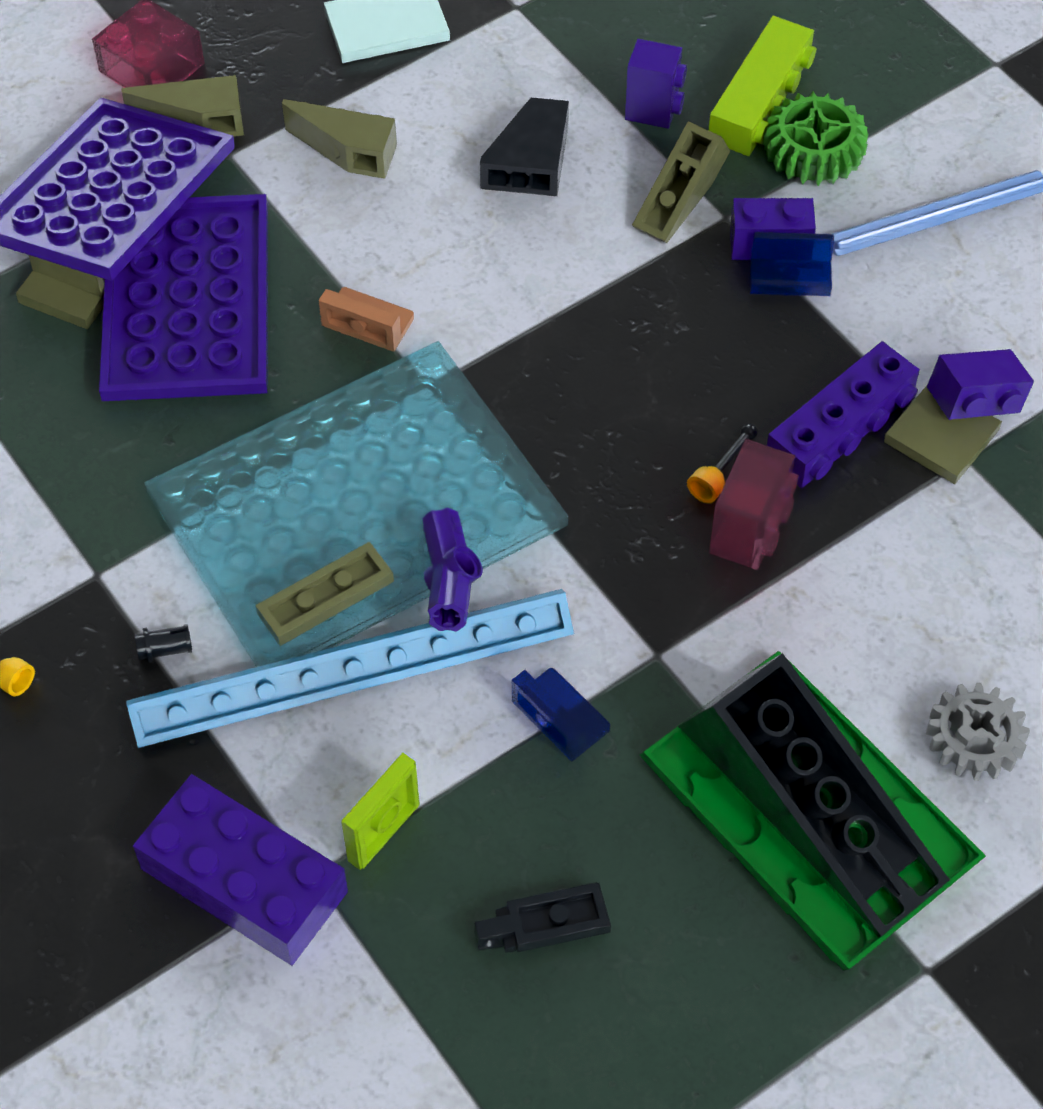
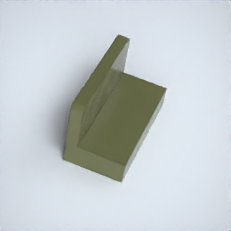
[16,255,104,330]

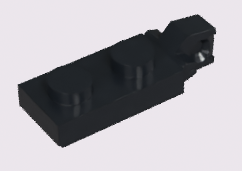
[474,882,611,953]

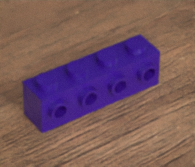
[765,341,920,489]

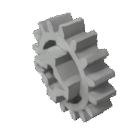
[926,683,1030,781]

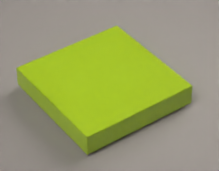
[341,752,420,870]

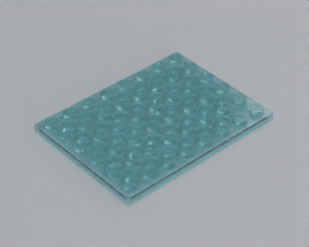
[144,341,568,667]

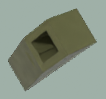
[121,75,244,137]
[282,99,397,179]

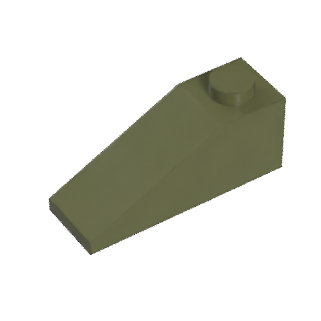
[632,121,730,243]

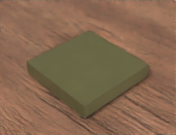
[884,385,1002,484]

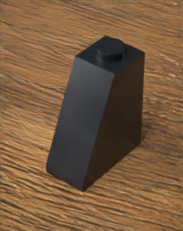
[480,97,569,196]

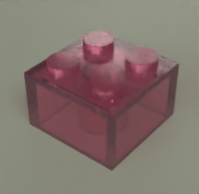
[92,0,205,88]
[709,439,799,570]

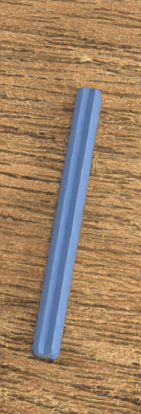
[829,170,1043,256]

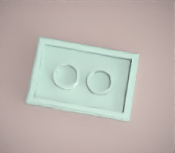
[324,0,450,63]

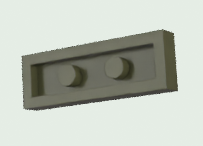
[255,541,394,646]

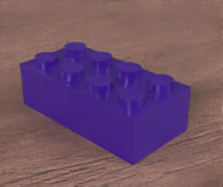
[133,774,348,966]

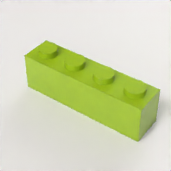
[708,15,816,156]

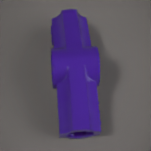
[422,507,483,632]

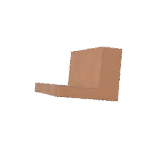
[319,287,414,352]

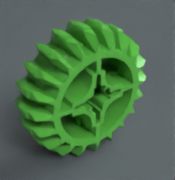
[763,91,868,186]

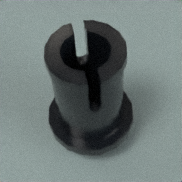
[134,624,192,663]

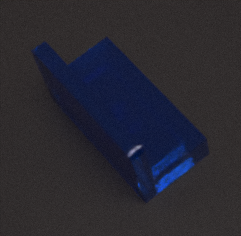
[750,232,835,296]
[511,668,611,762]

